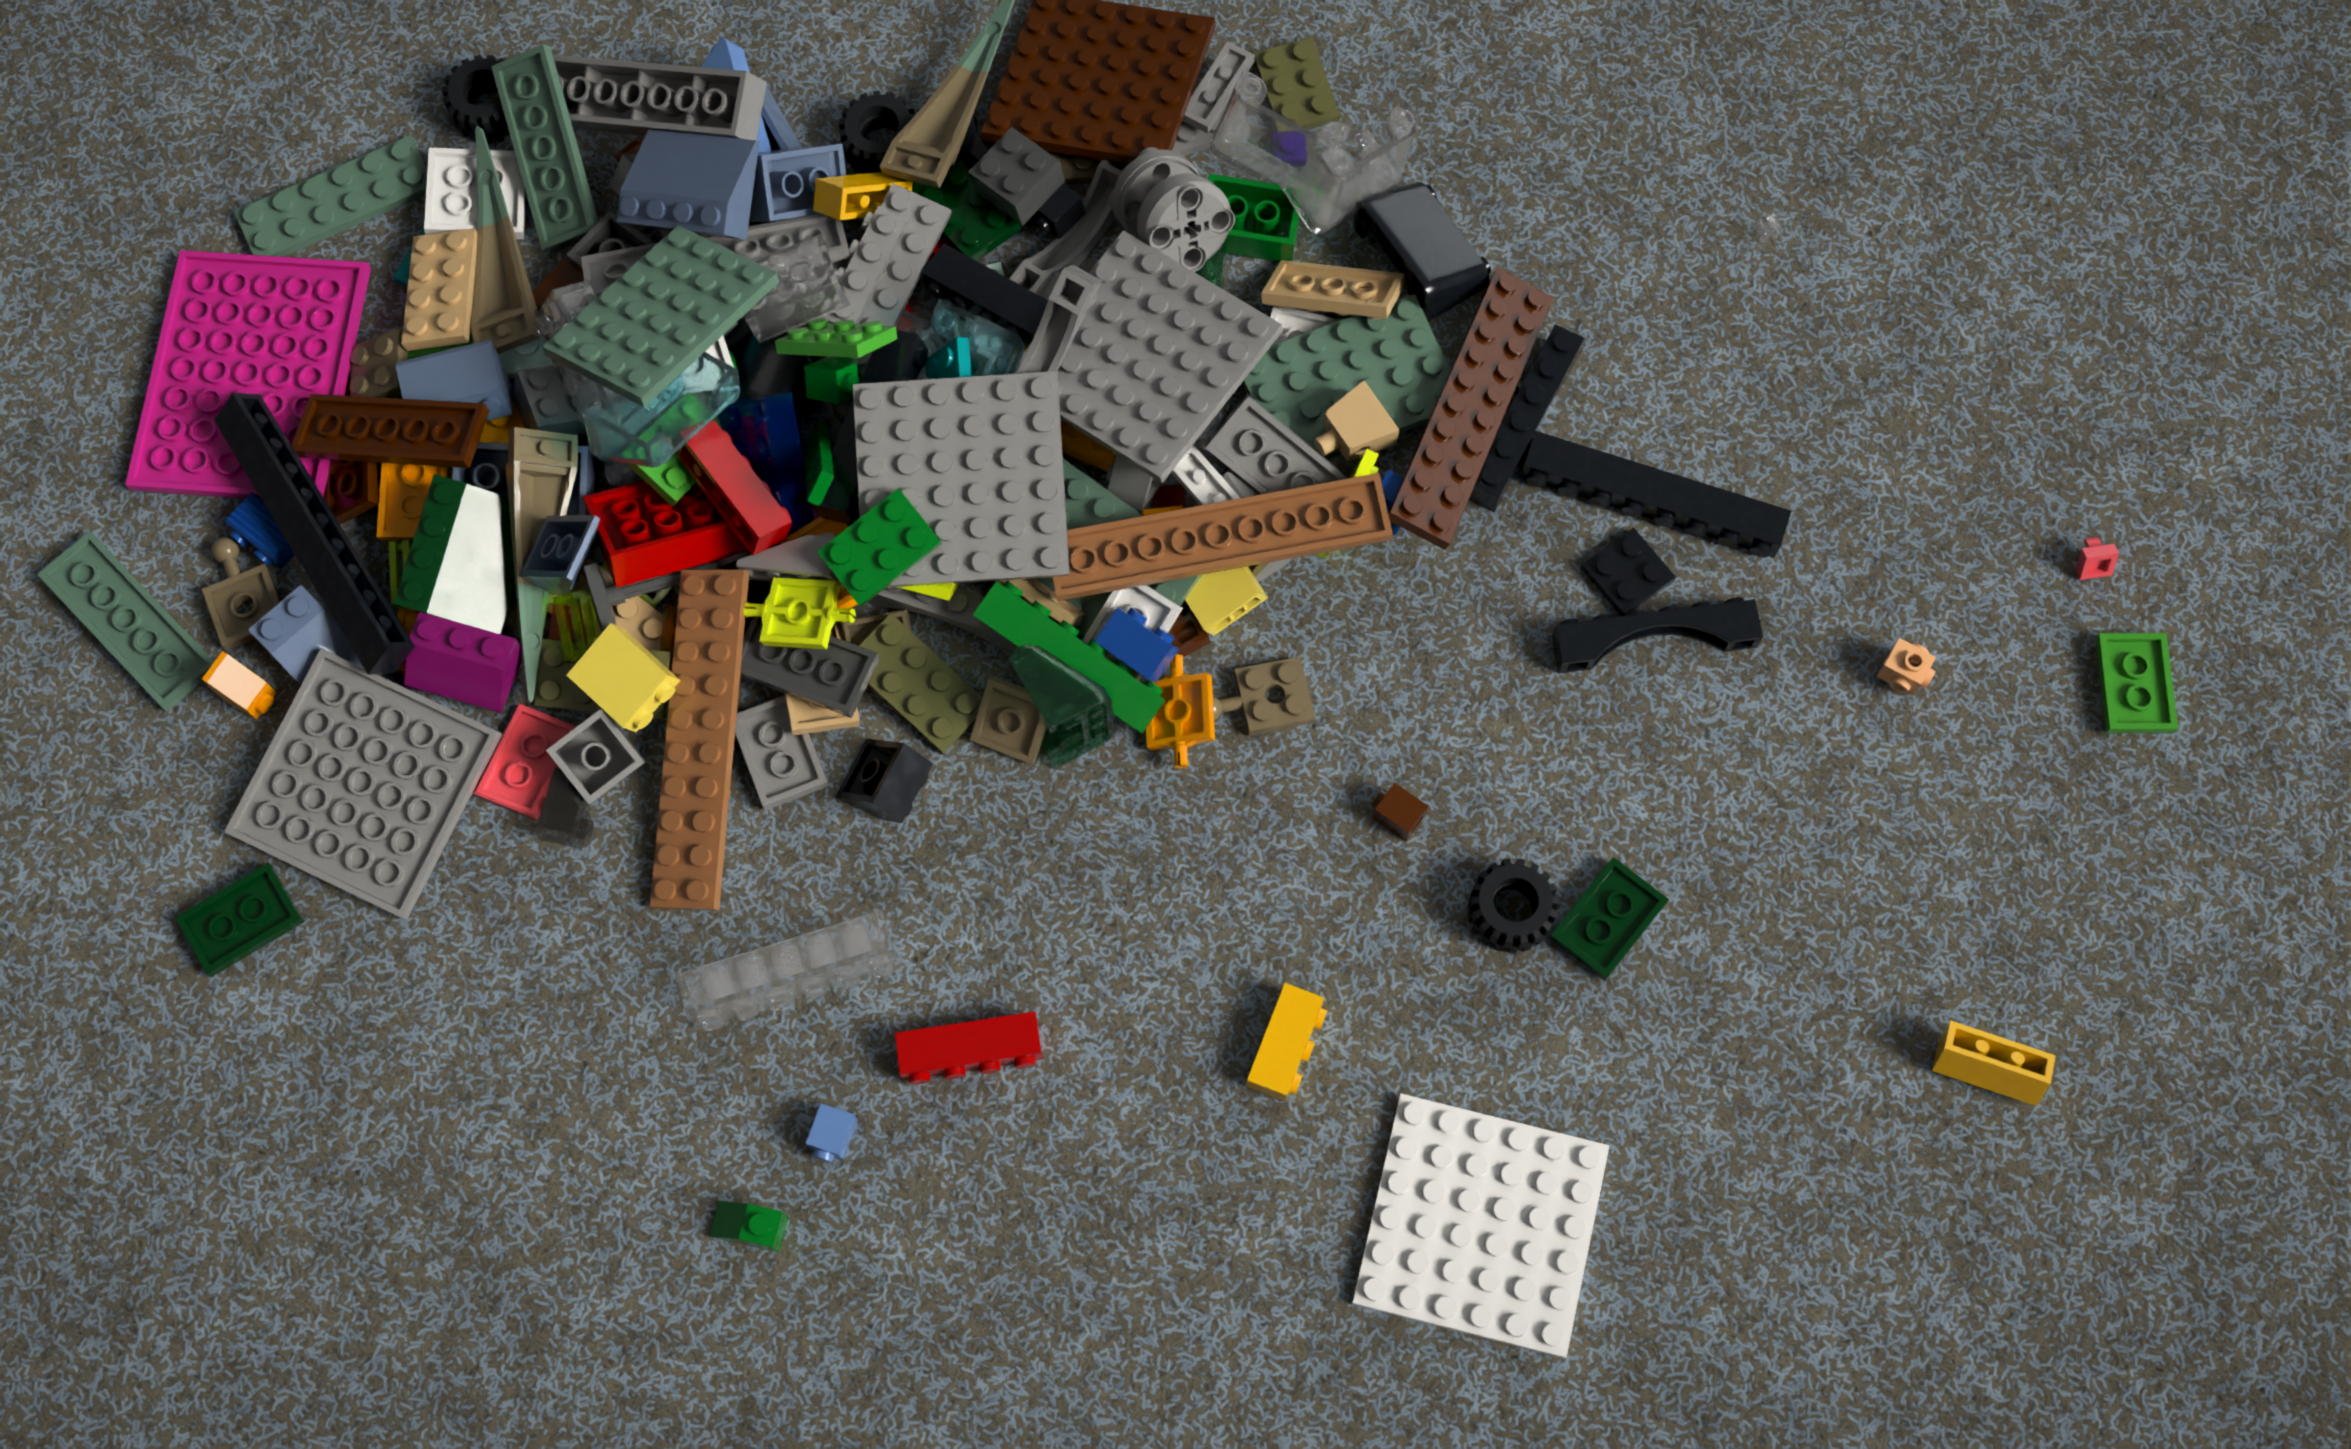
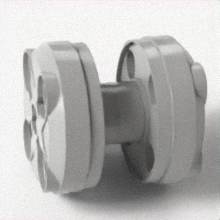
[1109,147,1235,272]

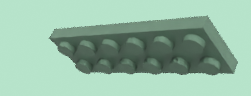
[491,44,599,251]
[234,135,427,257]
[37,531,214,712]

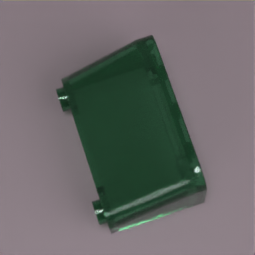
[1009,644,1115,770]

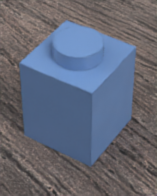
[805,1103,858,1163]

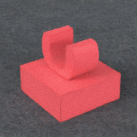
[2075,537,2119,580]

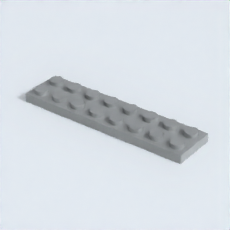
[581,214,850,304]

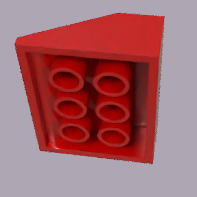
[583,481,747,588]

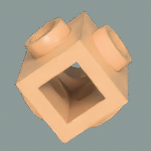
[1876,638,1936,696]

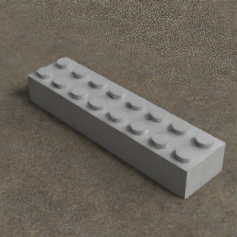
[553,55,767,140]

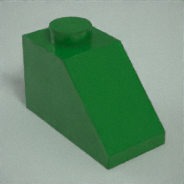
[804,357,859,404]
[709,1201,789,1253]

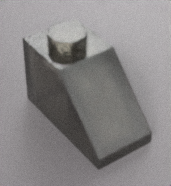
[535,767,594,850]

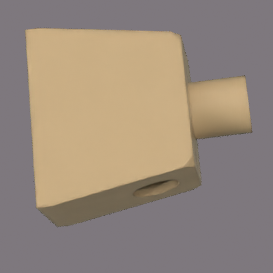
[1314,380,1399,461]

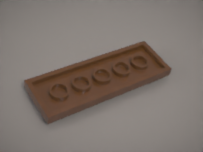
[291,394,490,468]

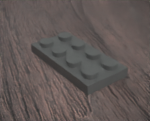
[740,617,880,718]

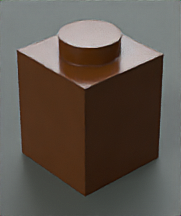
[1372,783,1428,842]

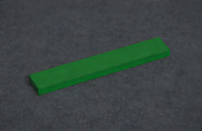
[804,421,834,506]

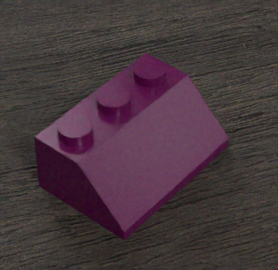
[404,612,522,713]

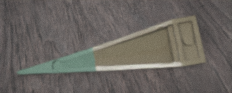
[879,0,1015,189]
[471,126,540,354]
[506,427,578,704]

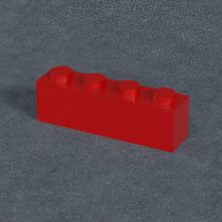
[675,420,792,556]
[895,1011,1043,1085]

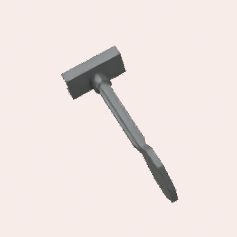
[582,545,776,633]

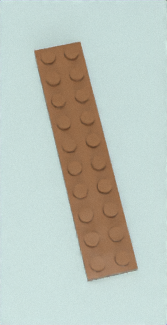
[1053,473,1393,601]
[650,570,749,911]

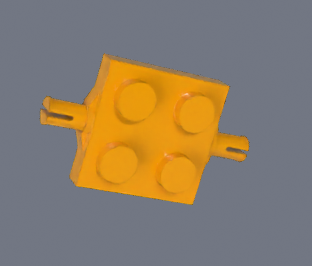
[1146,654,1215,769]

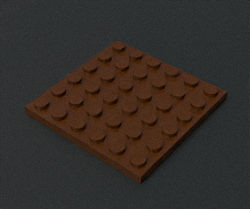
[981,0,1216,168]

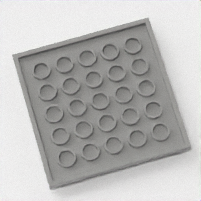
[1006,230,1283,483]
[853,371,1070,588]
[224,648,502,920]

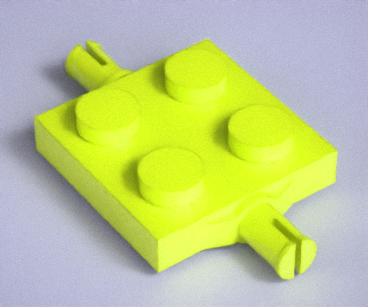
[743,577,856,650]

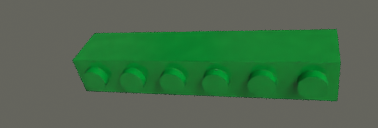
[973,581,1166,733]

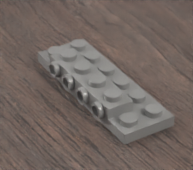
[819,183,952,378]

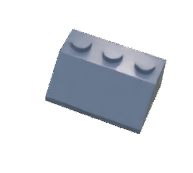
[395,339,514,421]

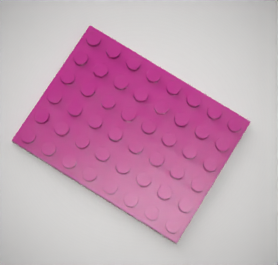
[125,250,371,500]

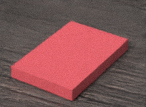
[473,703,577,821]

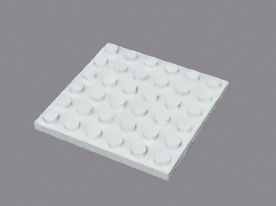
[1352,1093,1610,1359]

